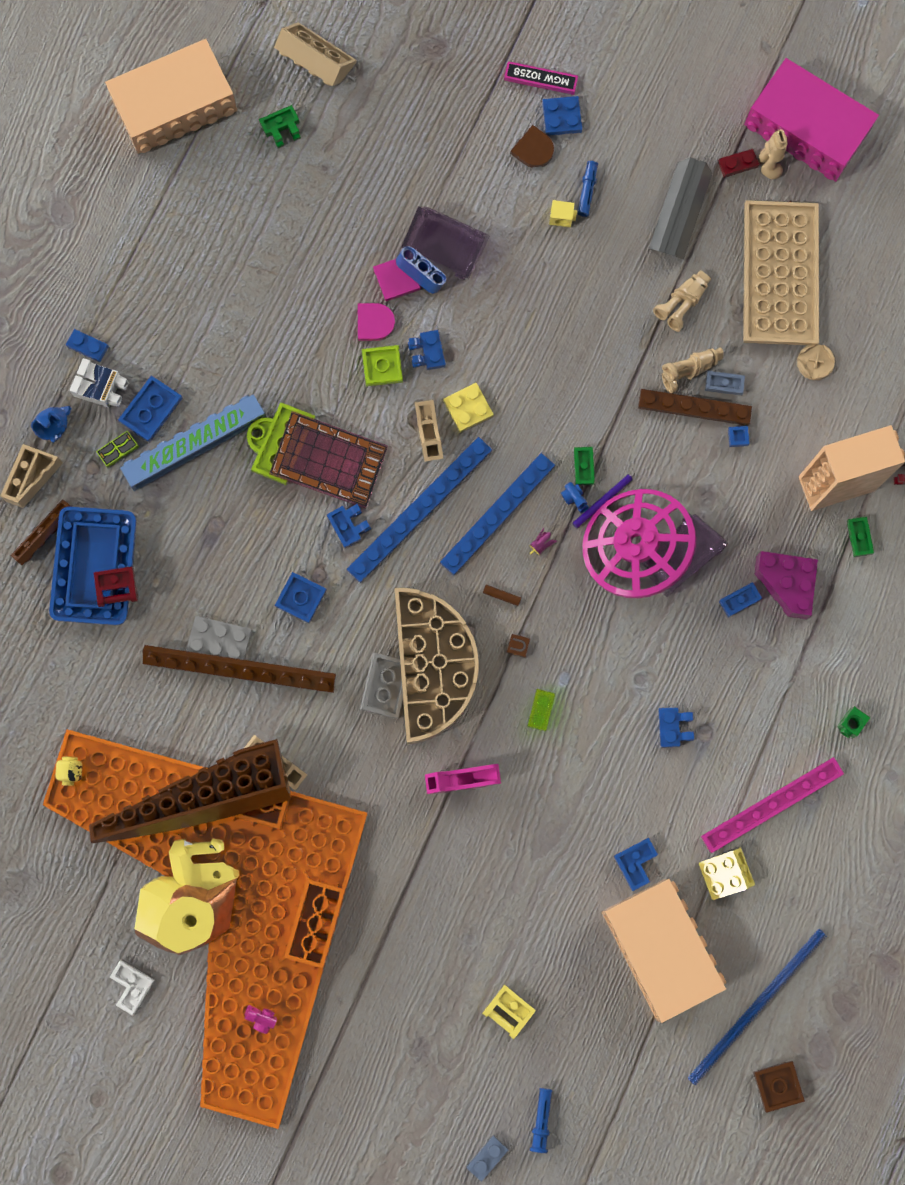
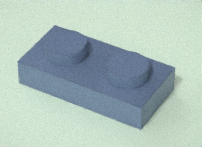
[705,371,745,396]
[466,1135,508,1182]

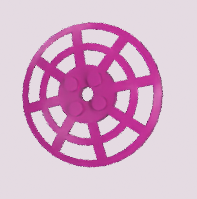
[582,489,696,599]

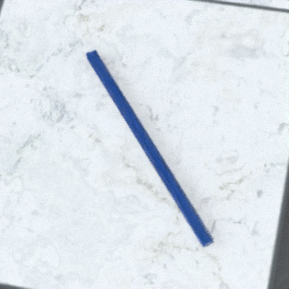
[688,929,827,1085]

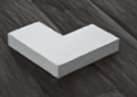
[110,959,155,1016]

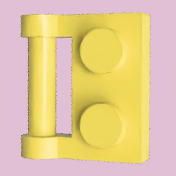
[482,985,536,1039]

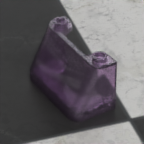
[401,206,490,280]
[640,514,729,597]

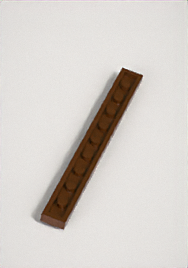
[143,645,336,693]

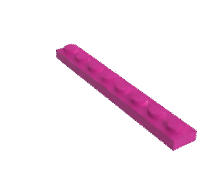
[700,757,844,854]

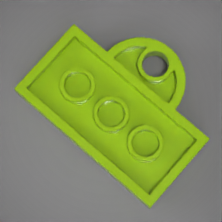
[247,402,316,485]

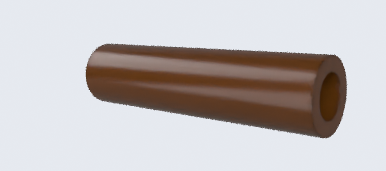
[483,585,521,606]

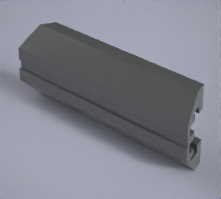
[649,157,713,260]

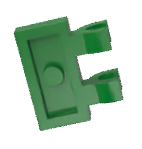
[259,105,301,148]

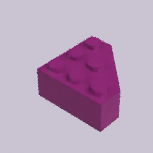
[754,551,818,620]

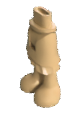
[758,129,787,179]
[653,270,711,332]
[661,347,724,393]

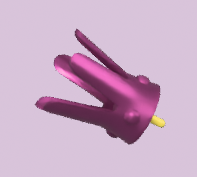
[529,527,557,555]

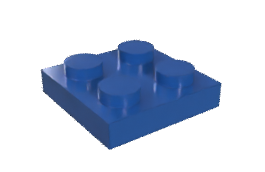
[542,96,582,136]
[274,572,327,624]

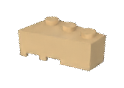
[0,444,63,508]

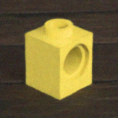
[549,200,577,227]

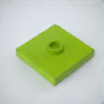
[362,345,403,387]

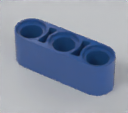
[396,246,446,294]

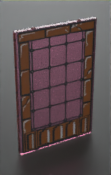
[269,411,388,509]

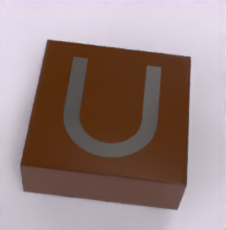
[507,634,530,658]

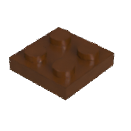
[753,1061,805,1113]

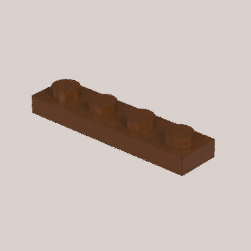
[10,499,72,565]

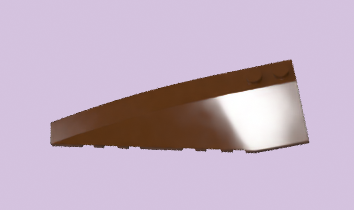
[89,739,292,843]

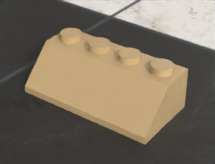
[274,22,357,86]

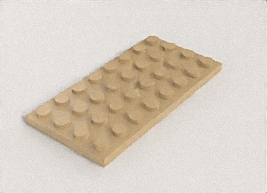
[743,200,819,346]

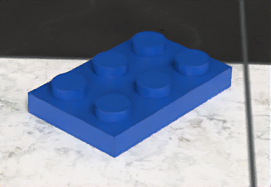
[118,375,183,443]

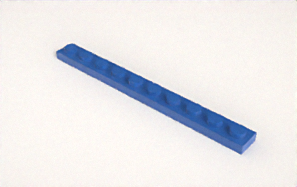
[347,437,492,583]

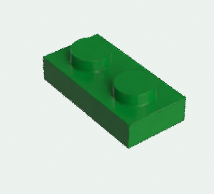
[573,447,595,486]
[847,517,874,557]

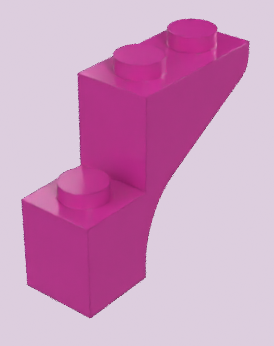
[425,764,501,794]

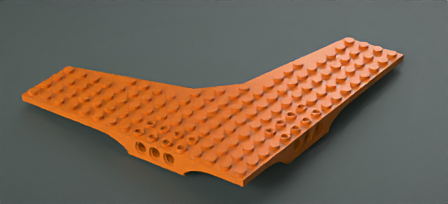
[43,729,368,1129]

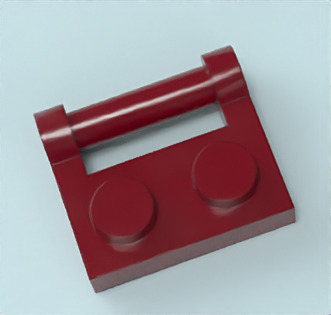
[94,567,138,607]

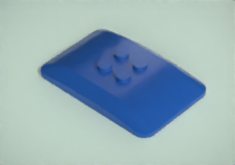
[49,507,136,625]

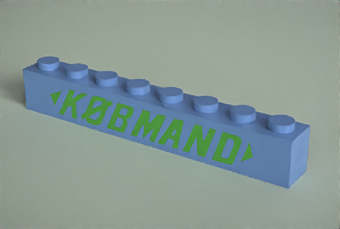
[120,394,266,491]

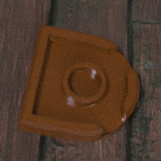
[510,125,554,168]

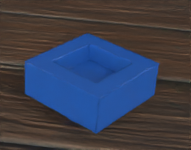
[728,426,749,447]

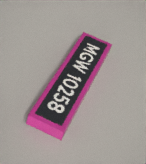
[504,61,578,95]

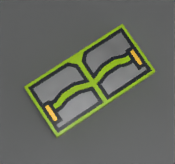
[96,430,139,468]

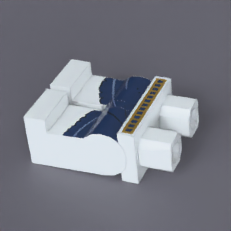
[69,358,129,408]

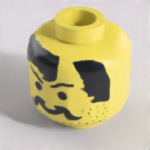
[55,757,83,786]

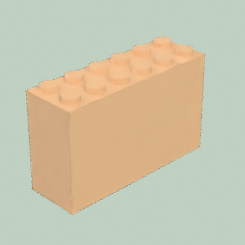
[105,39,237,154]
[798,425,905,511]
[602,879,726,1023]

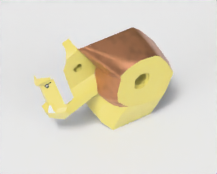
[135,839,240,955]

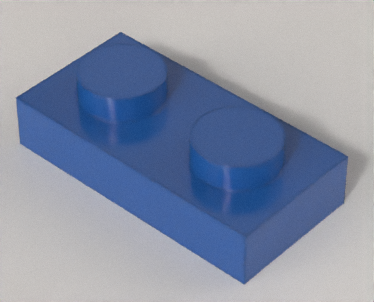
[66,329,109,362]
[719,582,762,618]

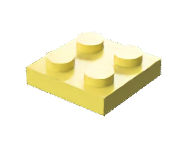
[443,383,494,433]

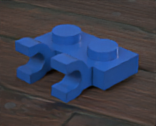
[408,330,446,370]
[327,504,371,549]
[658,708,694,748]

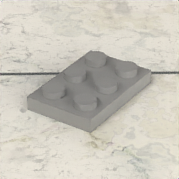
[186,616,252,660]
[360,653,408,719]

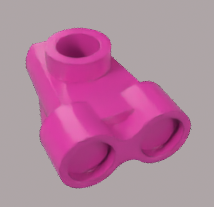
[244,1005,277,1034]

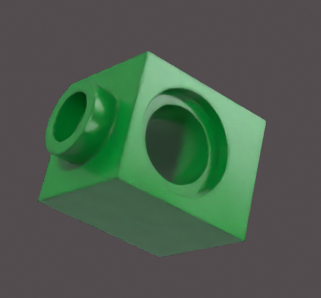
[837,706,870,738]

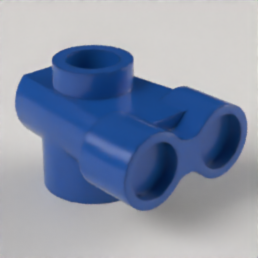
[561,482,589,513]

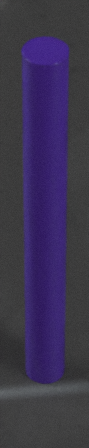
[572,474,633,528]

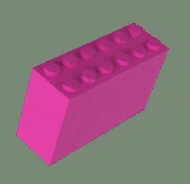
[744,58,879,182]

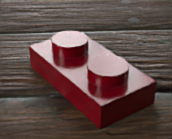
[718,149,759,178]

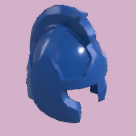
[31,406,72,443]

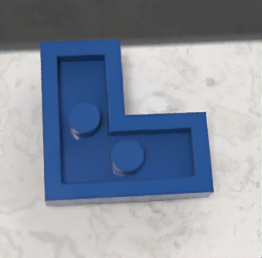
[613,838,658,891]

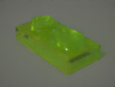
[527,689,556,732]

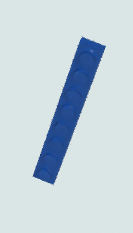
[440,453,555,575]

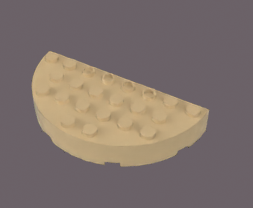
[395,588,479,745]

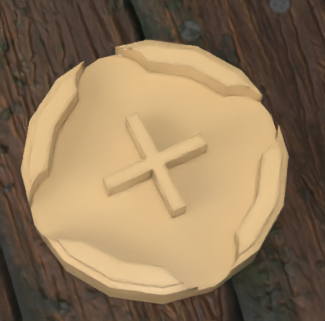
[797,344,835,380]

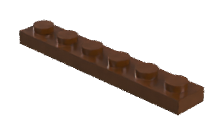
[638,389,752,426]

